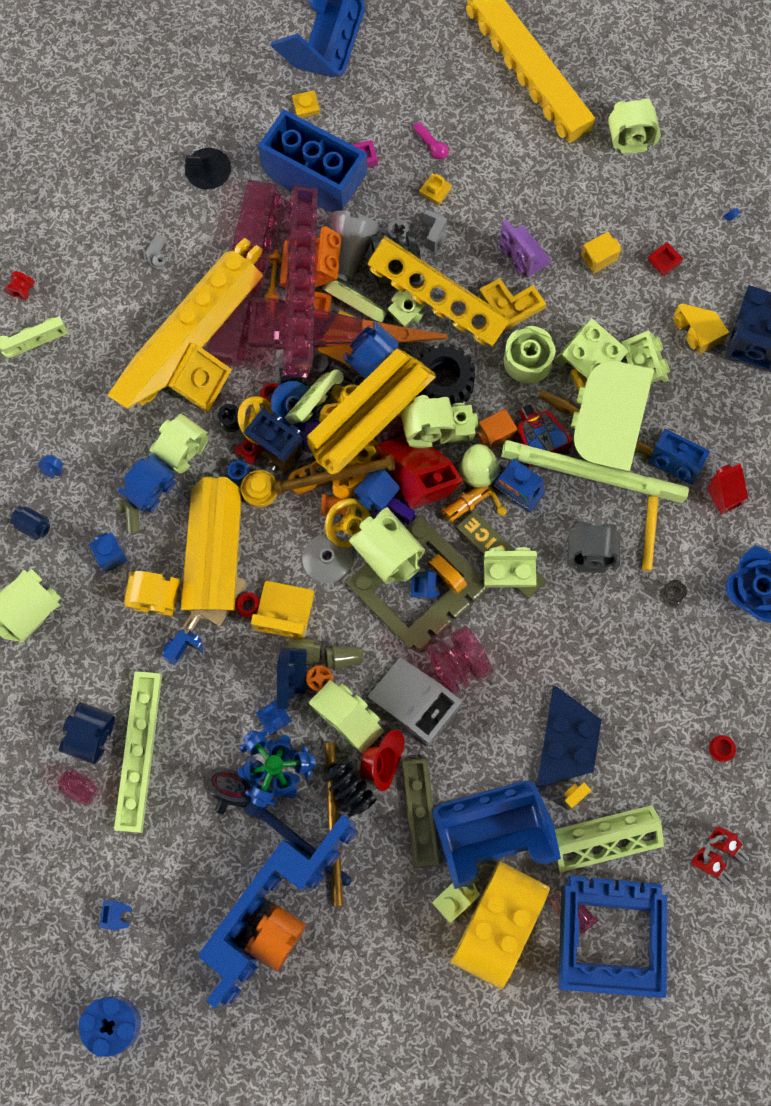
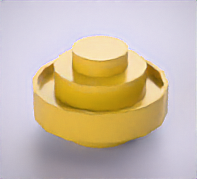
[241,470,278,508]

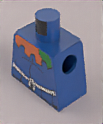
[492,459,545,513]

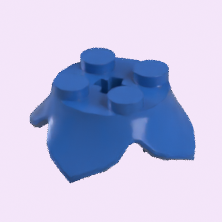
[725,545,771,623]

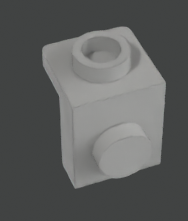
[423,210,447,252]

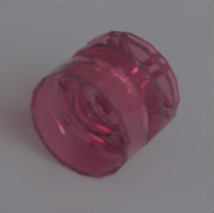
[426,626,493,695]

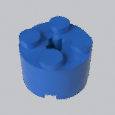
[343,321,399,379]
[118,453,176,513]
[79,996,141,1057]

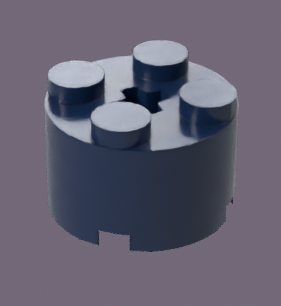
[59,702,115,764]

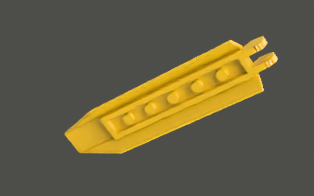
[108,238,263,409]

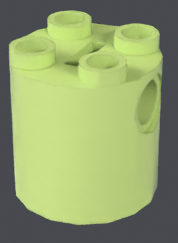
[349,507,425,584]
[0,569,61,642]

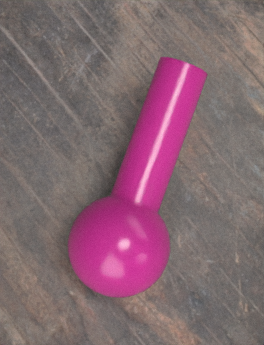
[413,121,449,159]

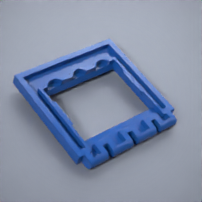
[558,875,667,998]

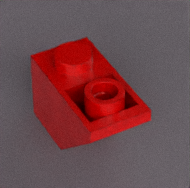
[707,463,748,515]

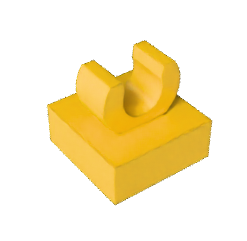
[419,173,452,206]

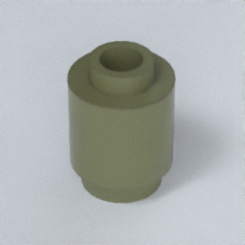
[284,638,322,666]

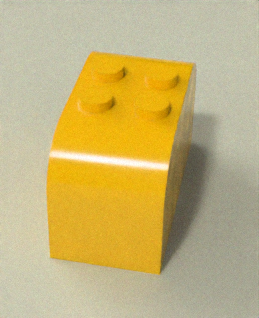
[450,861,550,990]

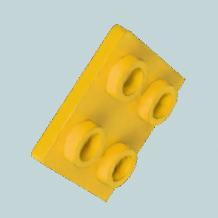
[251,581,315,639]

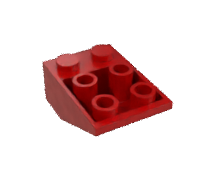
[374,436,463,510]

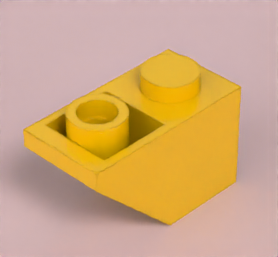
[674,303,729,354]

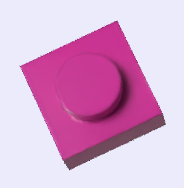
[351,140,378,168]

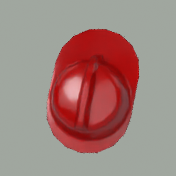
[359,729,405,791]

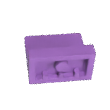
[499,219,551,278]

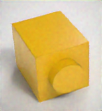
[581,232,621,274]

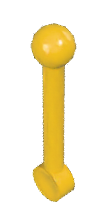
[488,485,507,516]

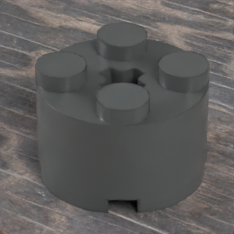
[568,522,620,573]

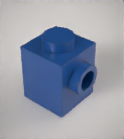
[353,470,401,510]
[89,532,128,573]

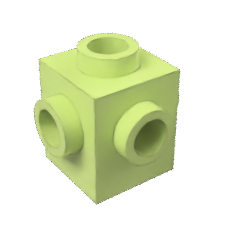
[387,290,426,327]
[448,403,478,443]

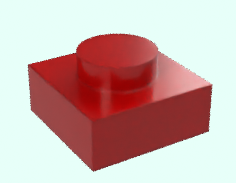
[648,242,684,277]

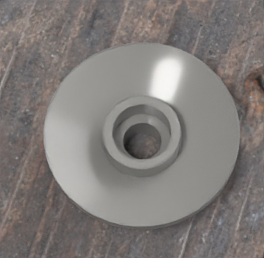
[302,534,353,583]

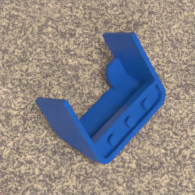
[270,0,365,77]

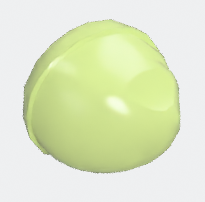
[459,444,500,487]

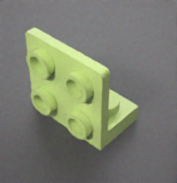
[554,318,628,379]

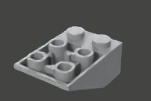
[367,657,462,747]

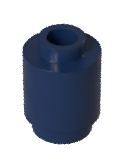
[10,506,50,540]

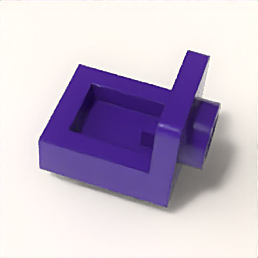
[374,497,415,525]

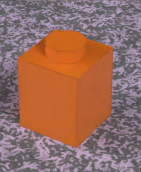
[476,409,518,450]

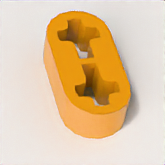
[333,464,368,499]
[428,554,467,594]

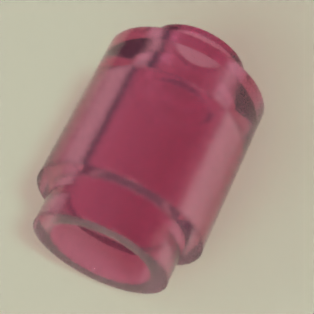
[57,769,99,806]

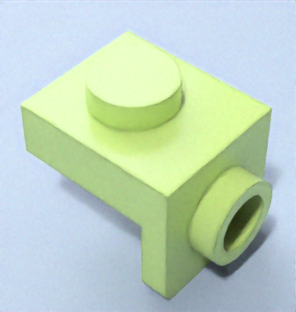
[432,883,480,923]

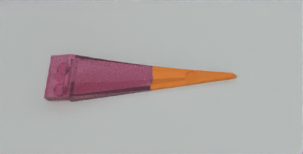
[248,298,448,350]

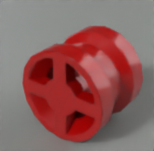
[5,271,35,301]

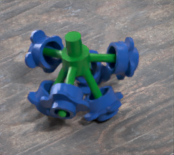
[237,729,316,807]

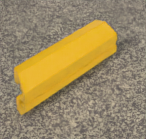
[307,349,436,475]
[181,477,242,611]

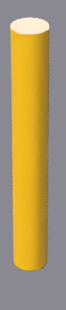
[642,496,659,572]

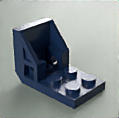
[725,285,771,372]

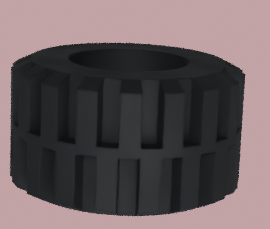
[416,343,475,405]

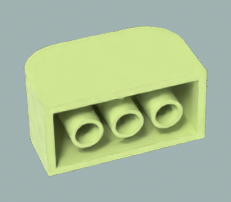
[571,361,654,471]

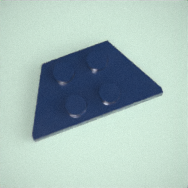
[536,686,602,787]

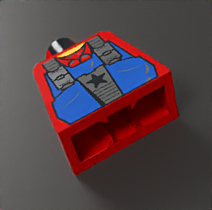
[517,404,573,468]

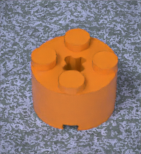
[244,903,306,972]

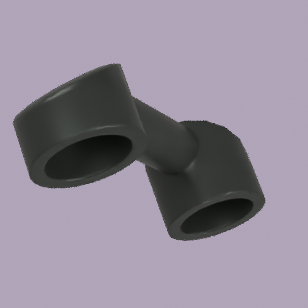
[309,352,365,386]

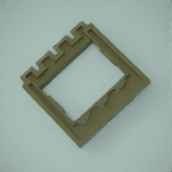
[346,515,487,653]

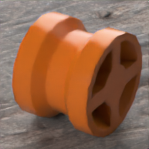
[306,665,333,693]

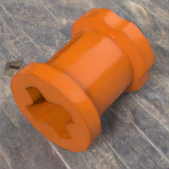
[321,493,348,517]

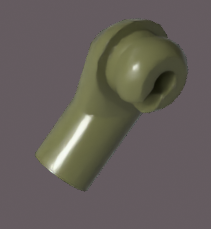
[117,499,140,532]

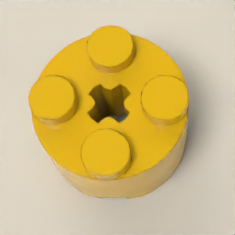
[124,571,181,617]

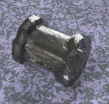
[660,580,687,608]

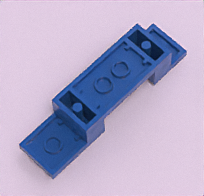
[197,814,357,1008]

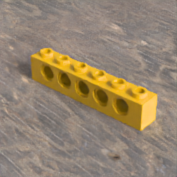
[368,235,510,346]

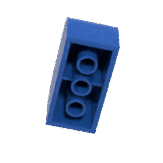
[258,109,368,213]

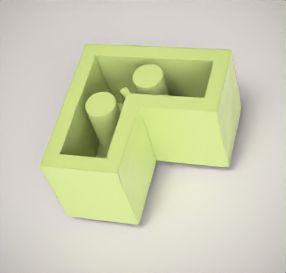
[309,680,384,754]

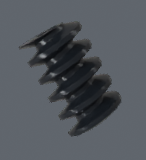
[323,755,377,817]

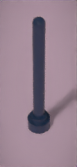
[243,802,352,886]

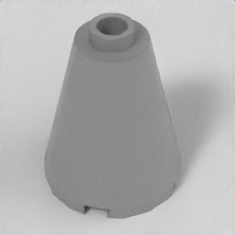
[331,211,378,282]

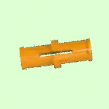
[442,486,491,523]

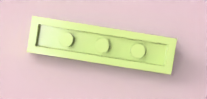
[555,805,664,873]

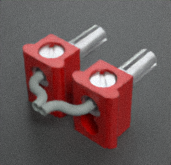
[691,826,749,886]

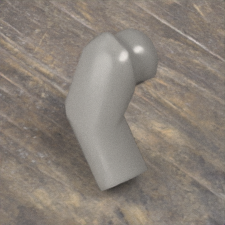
[146,235,166,269]

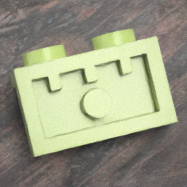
[621,331,670,383]
[484,547,537,588]

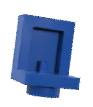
[162,630,205,666]

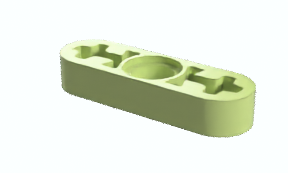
[322,280,388,322]

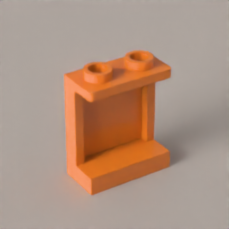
[279,226,342,293]

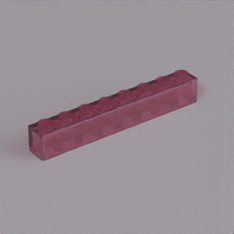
[207,179,281,367]

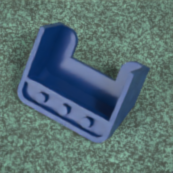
[432,781,561,889]

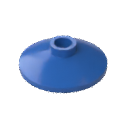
[271,381,316,430]

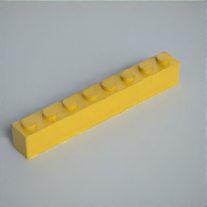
[466,0,595,143]

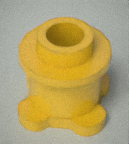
[350,439,379,464]

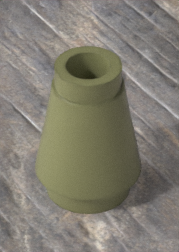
[324,645,363,671]

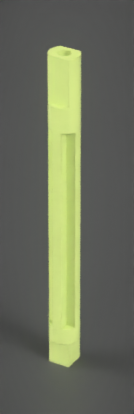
[501,440,689,504]

